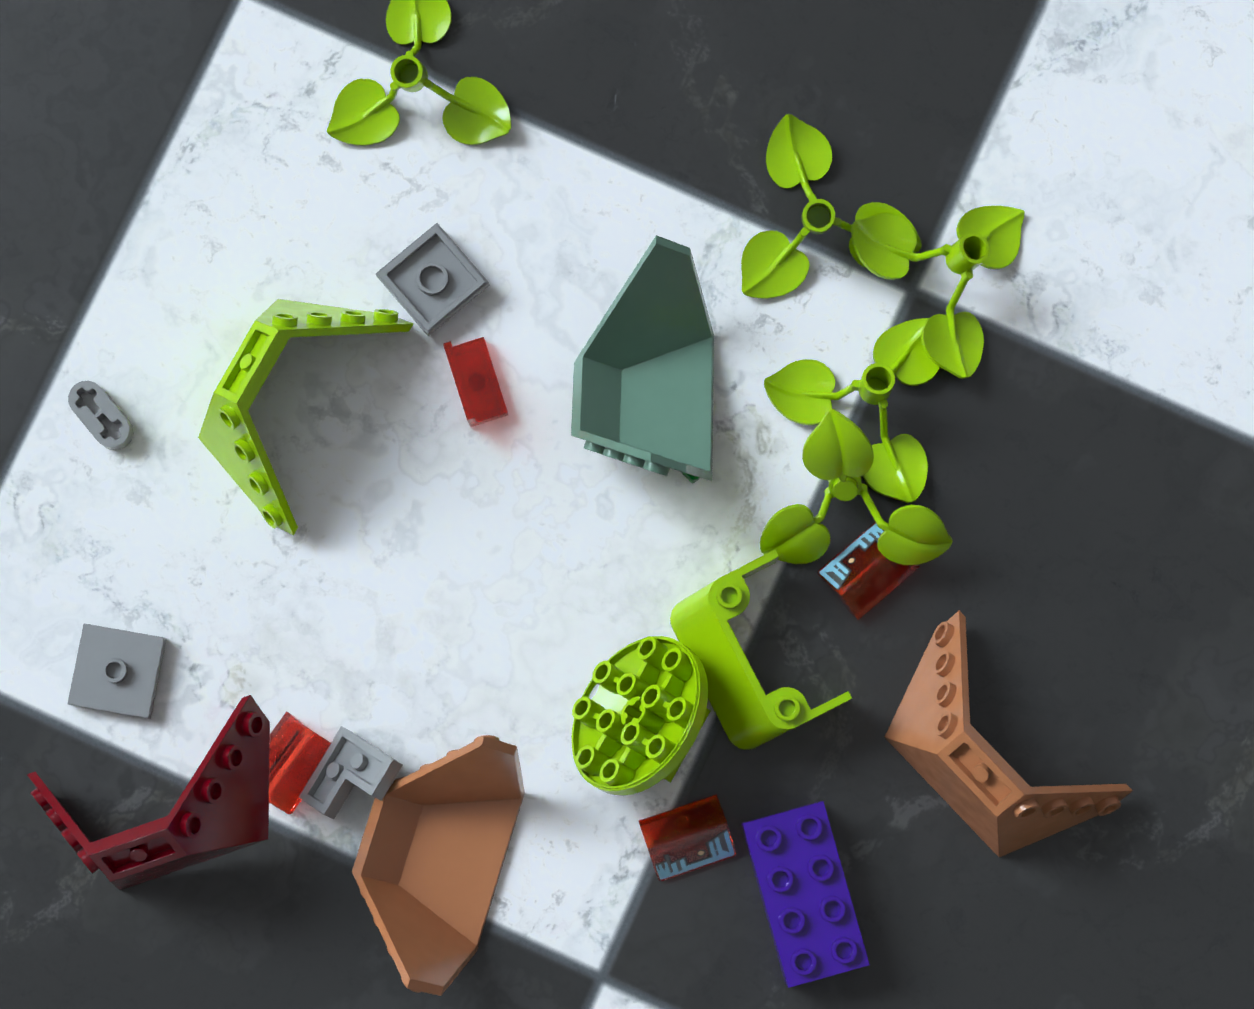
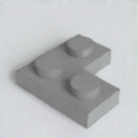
[299,726,403,819]

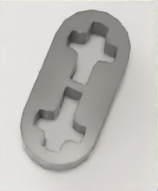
[68,381,134,450]

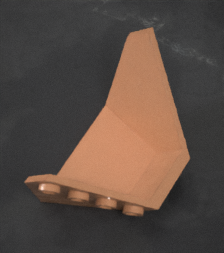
[885,610,1133,857]
[352,735,525,996]

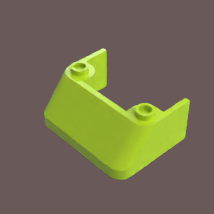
[670,550,852,750]

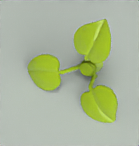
[327,0,511,146]
[741,114,922,299]
[851,206,1025,379]
[764,318,939,503]
[760,408,953,565]

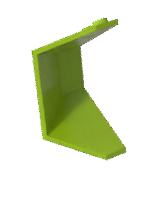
[198,299,414,536]

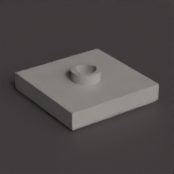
[375,223,490,337]
[67,623,167,719]

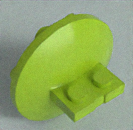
[571,636,711,796]

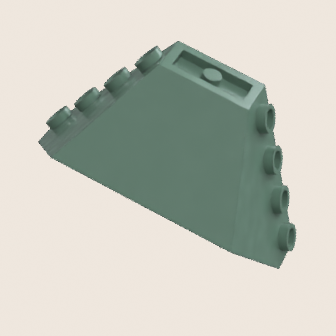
[571,235,714,481]

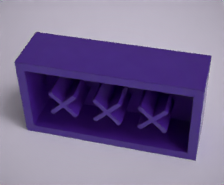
[741,801,870,988]

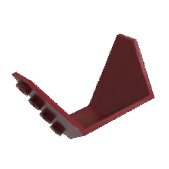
[27,695,270,890]

